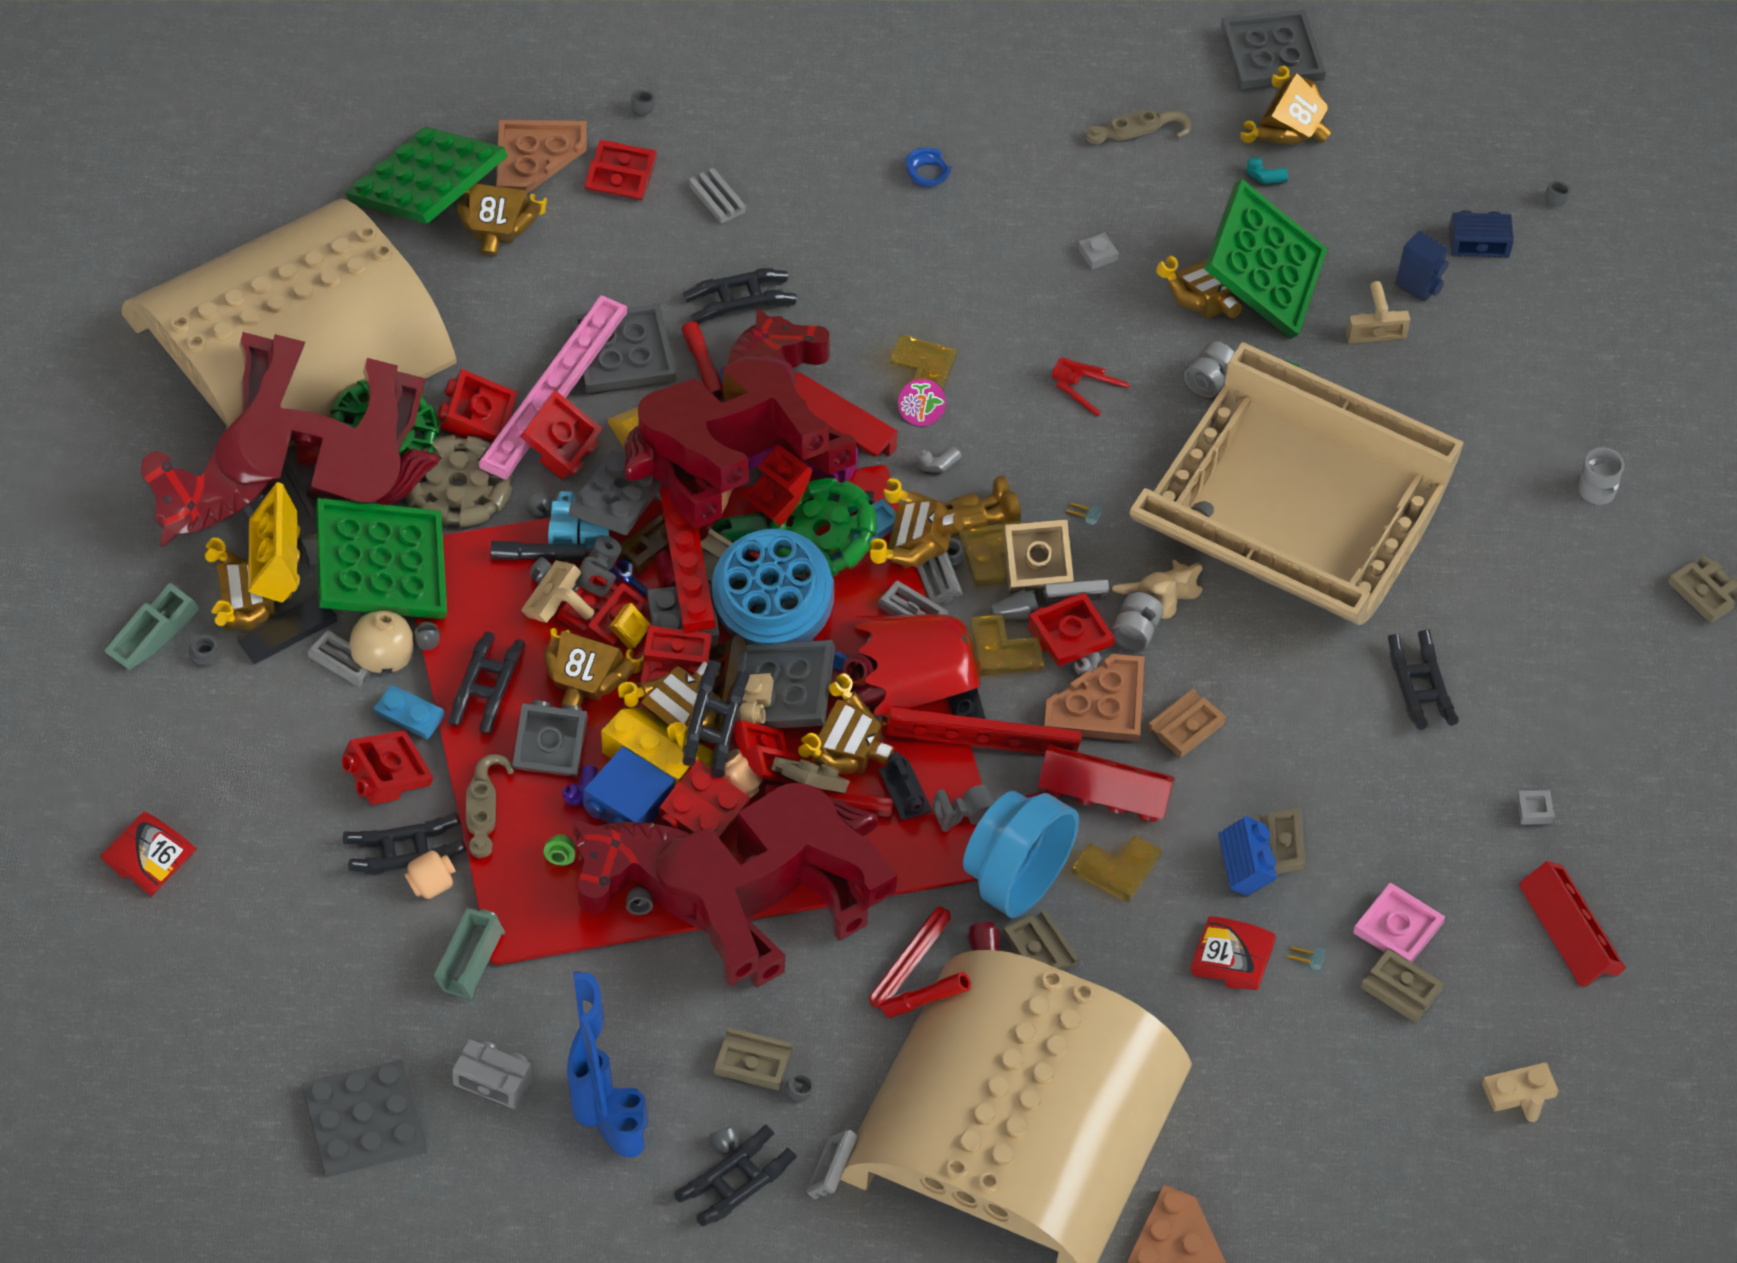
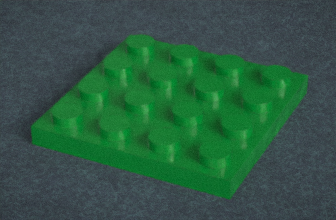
[345,126,508,224]
[1204,179,1328,339]
[315,498,447,619]

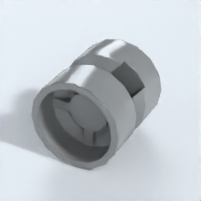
[1184,341,1235,398]
[1578,447,1625,505]
[1111,592,1164,652]

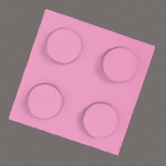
[1353,882,1445,963]

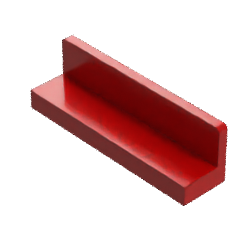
[795,371,898,457]
[1519,860,1627,987]

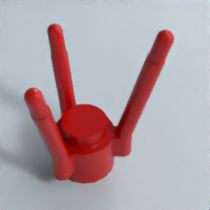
[1052,357,1130,416]

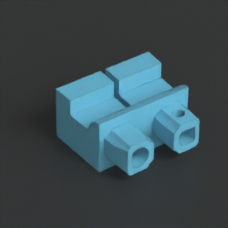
[548,491,609,552]

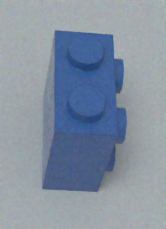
[583,747,675,824]

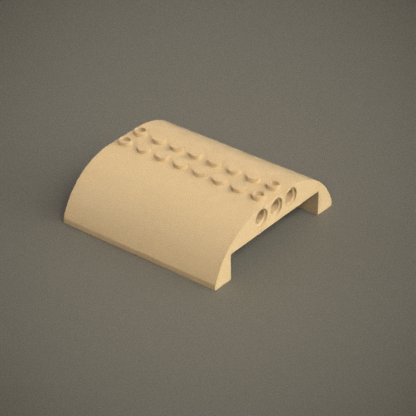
[121,199,457,447]
[1130,342,1464,625]
[840,950,1192,1263]

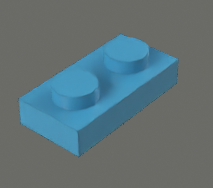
[373,684,446,740]

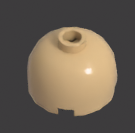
[349,611,413,673]

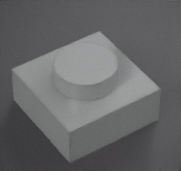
[1078,232,1119,270]
[1516,790,1555,825]

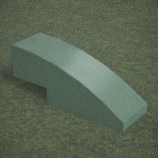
[104,583,200,670]

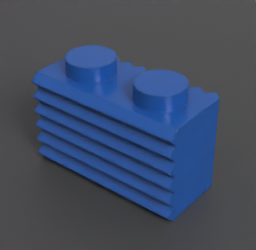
[1218,816,1278,897]

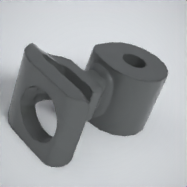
[576,536,621,596]
[932,785,995,832]

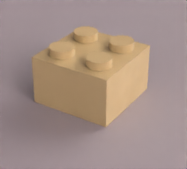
[1003,520,1074,593]

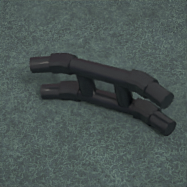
[683,268,797,325]
[1387,630,1459,730]
[448,631,526,734]
[682,659,750,778]
[342,812,467,874]
[674,1124,797,1226]

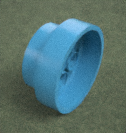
[712,529,834,645]
[963,791,1079,918]

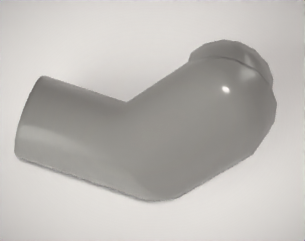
[915,447,962,473]
[1074,652,1102,677]

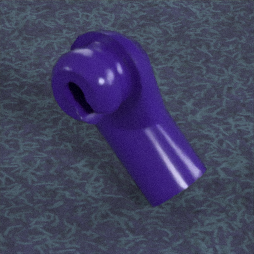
[562,765,598,806]

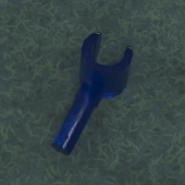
[608,560,648,596]

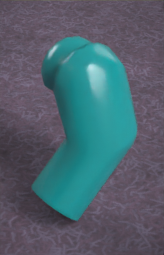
[1245,157,1288,185]

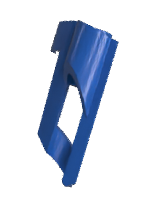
[567,971,648,1158]

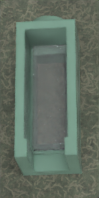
[434,908,505,1000]

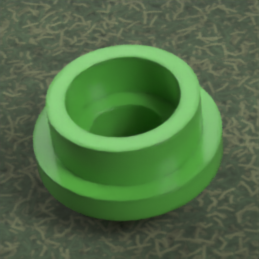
[543,835,575,865]

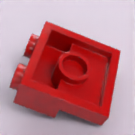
[437,369,518,443]
[519,390,603,480]
[1028,592,1115,667]
[341,730,434,805]
[658,760,751,840]

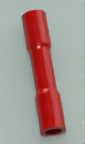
[681,321,724,400]
[882,972,971,1019]

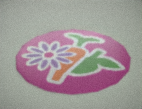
[898,379,946,427]

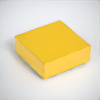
[609,603,651,649]

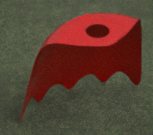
[855,614,980,716]

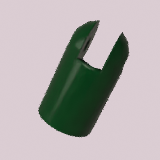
[711,512,768,543]

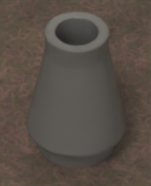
[991,589,1038,622]

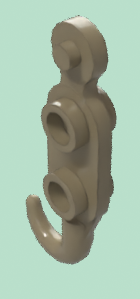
[1086,110,1191,144]
[466,754,514,858]

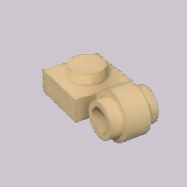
[736,673,774,724]

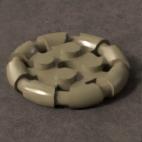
[405,435,514,528]

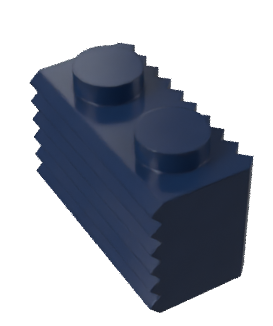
[1449,210,1514,258]
[1395,231,1449,302]

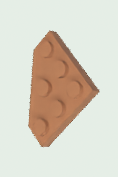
[497,120,587,194]
[1044,654,1145,742]
[1127,1184,1226,1263]

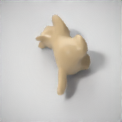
[1112,560,1203,619]

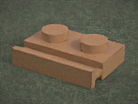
[1148,688,1226,759]

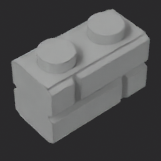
[452,1039,532,1109]

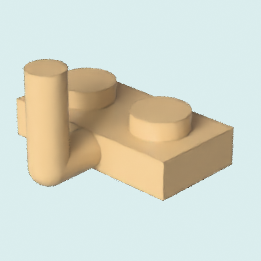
[1346,281,1410,344]
[521,560,594,623]
[1482,1062,1559,1122]

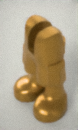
[943,475,1021,536]

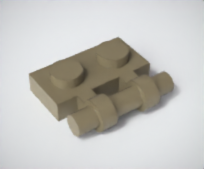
[1668,555,1737,624]

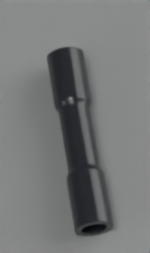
[491,541,586,563]

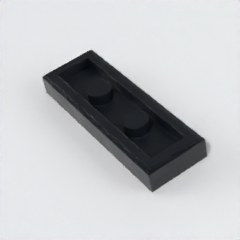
[237,595,337,664]

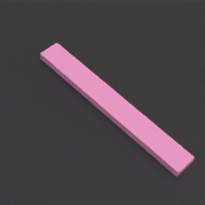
[479,295,627,480]

